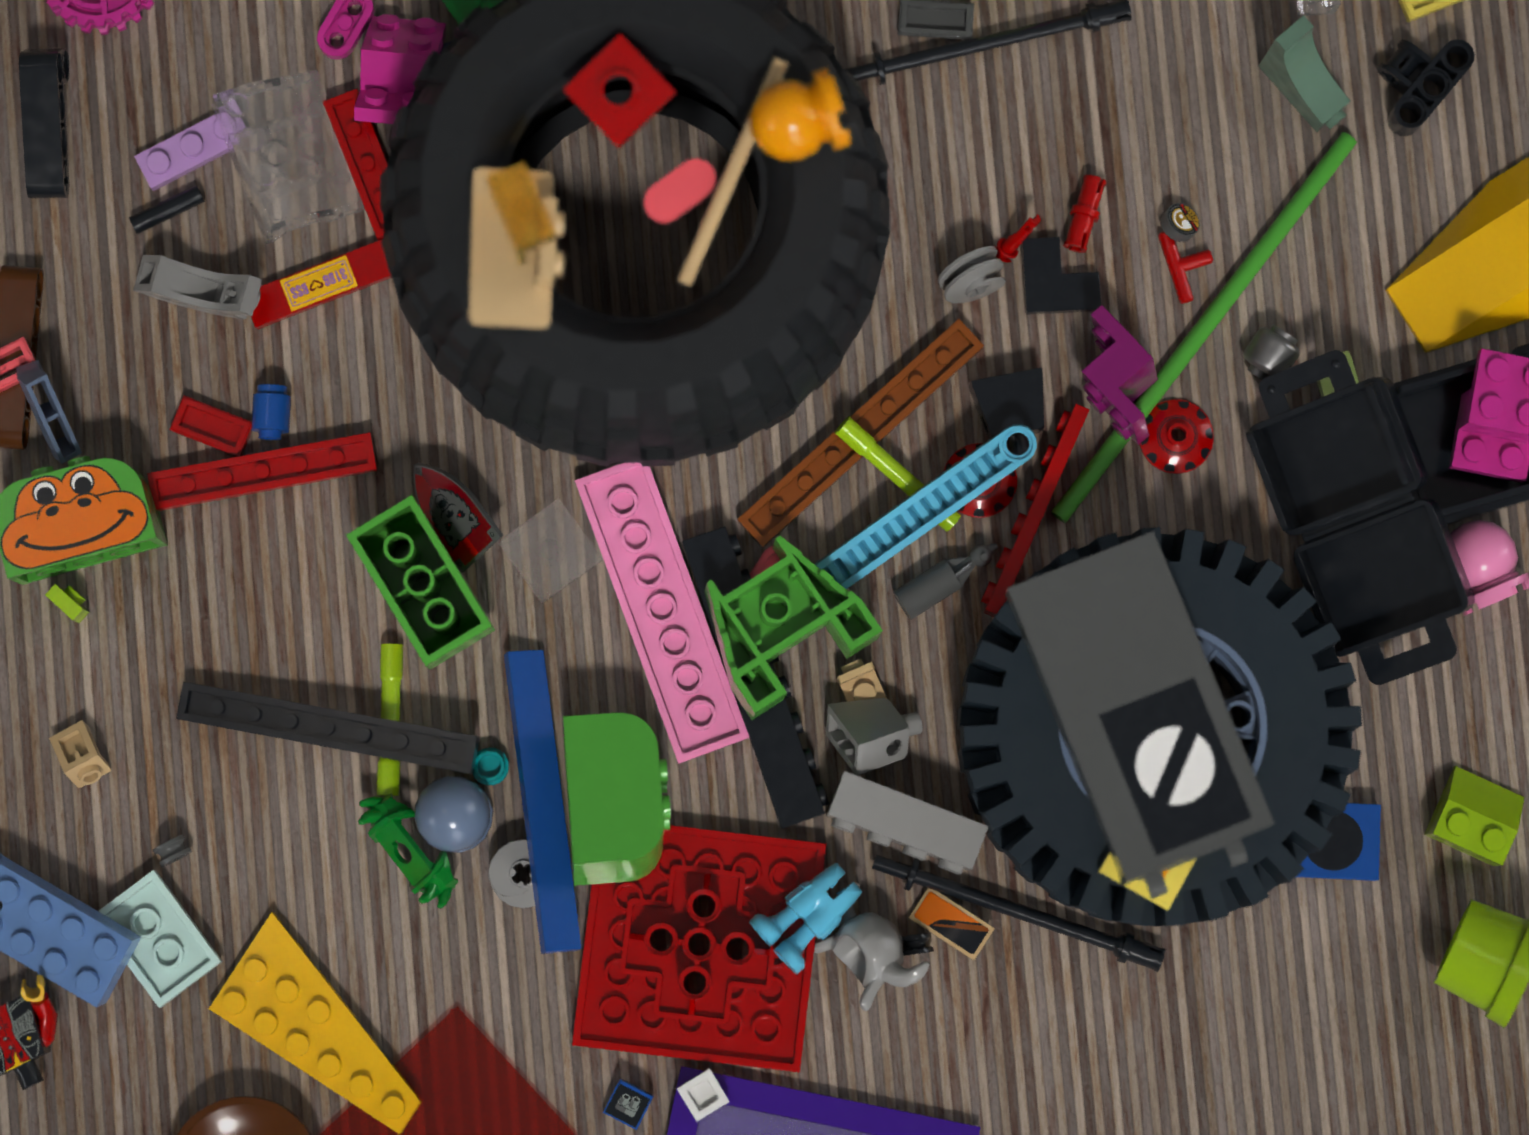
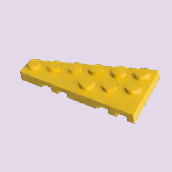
[209,912,422,1134]

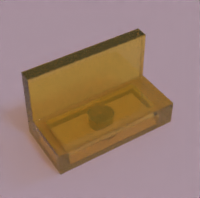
[486,162,556,265]

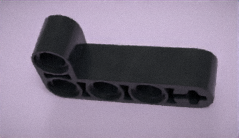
[19,48,69,198]

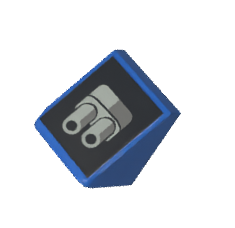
[603,1078,654,1130]

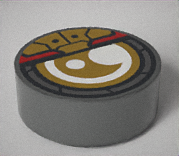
[1161,203,1200,242]

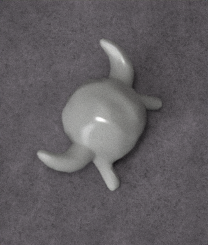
[814,883,930,1011]

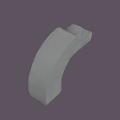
[133,255,262,319]

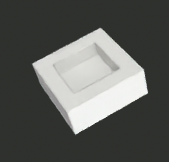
[677,1068,730,1122]

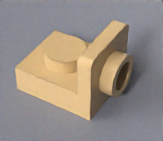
[836,659,887,702]
[49,720,111,788]

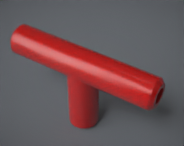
[1158,231,1213,304]

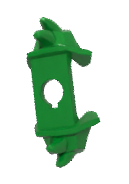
[358,794,458,909]

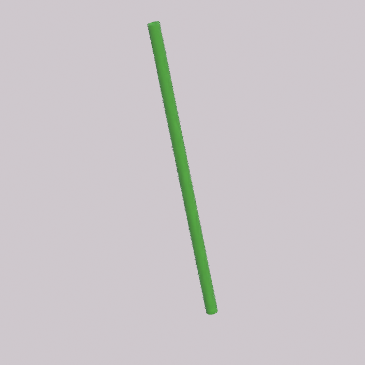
[1051,132,1357,523]

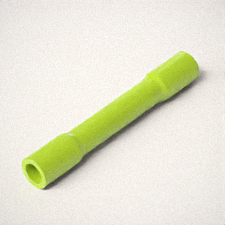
[834,416,961,532]
[377,643,403,796]

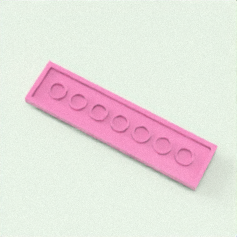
[575,463,750,764]

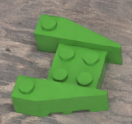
[704,536,883,720]

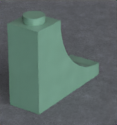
[1258,15,1351,133]

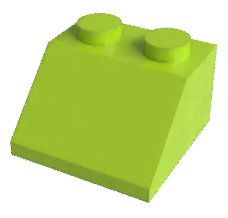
[1424,766,1525,866]

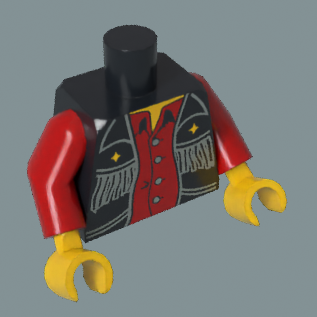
[0,975,58,1090]

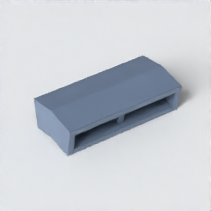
[16,359,82,464]

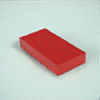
[169,395,252,457]

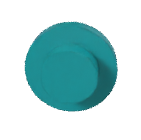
[473,747,509,786]

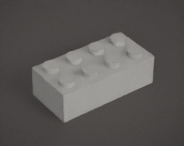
[826,771,988,875]

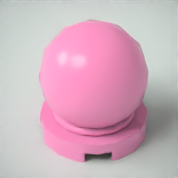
[1451,520,1529,616]

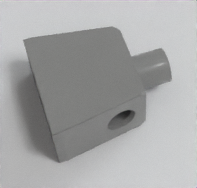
[826,698,922,776]

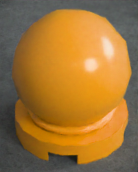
[749,67,850,161]

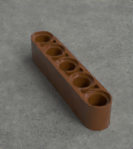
[0,265,44,450]

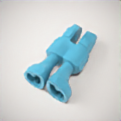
[749,863,862,974]

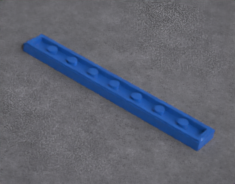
[504,650,582,954]

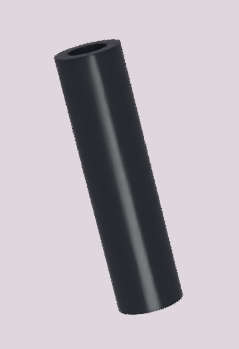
[129,185,205,234]

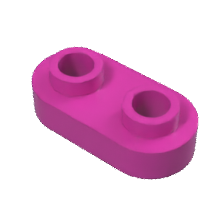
[317,0,374,60]

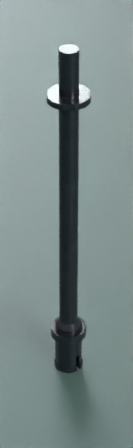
[843,0,1132,85]
[872,855,1166,972]

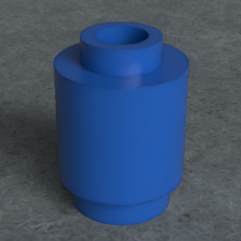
[251,384,291,440]

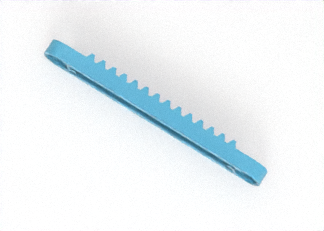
[815,424,1037,589]

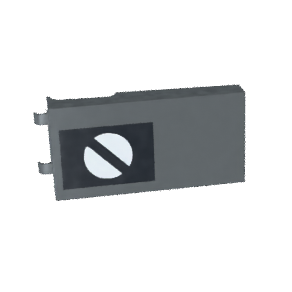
[1005,532,1275,899]

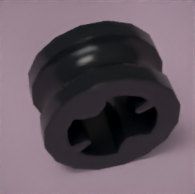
[901,932,934,956]

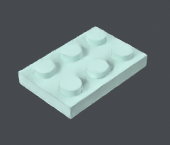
[98,870,223,1008]

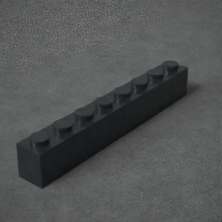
[682,526,829,829]

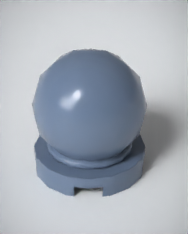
[414,776,494,853]

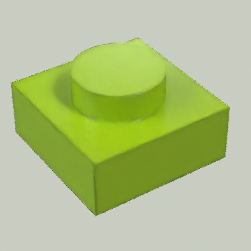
[45,584,89,623]

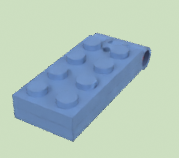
[0,853,141,1008]

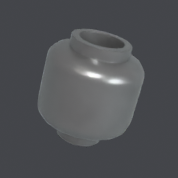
[1243,324,1300,380]

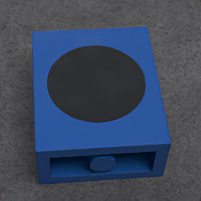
[1295,803,1381,881]

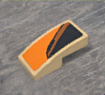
[908,888,995,960]

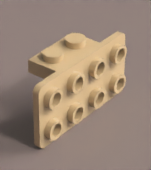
[469,167,564,329]

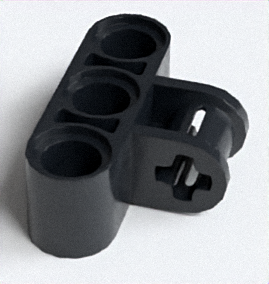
[1377,39,1475,136]

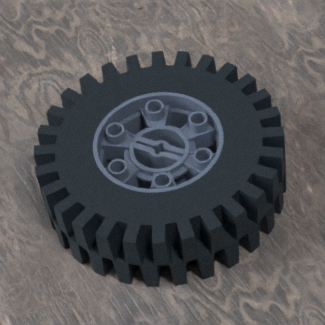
[956,527,1362,926]

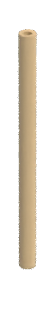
[677,58,788,286]

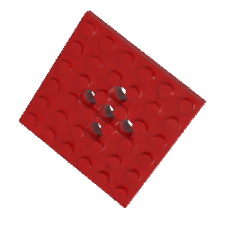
[572,825,826,1072]

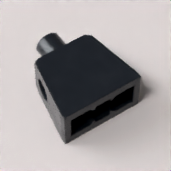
[969,367,1044,454]

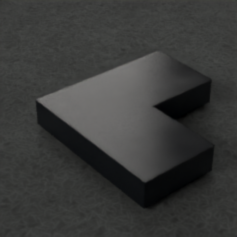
[1021,237,1101,315]

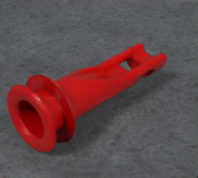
[994,215,1041,263]

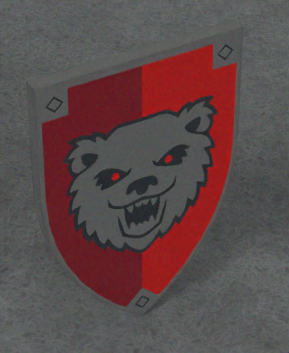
[414,463,503,573]

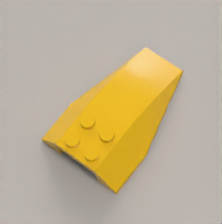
[1385,157,1529,353]

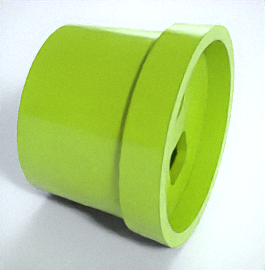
[1434,899,1529,1028]

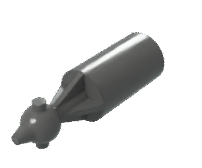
[893,543,998,620]

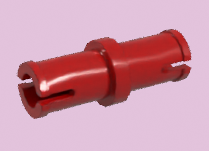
[1063,175,1107,253]

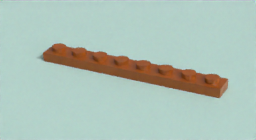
[737,319,984,548]

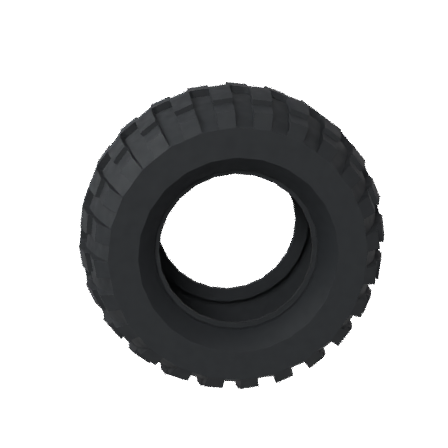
[380,0,890,467]

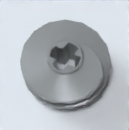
[938,246,1006,303]
[488,839,535,908]

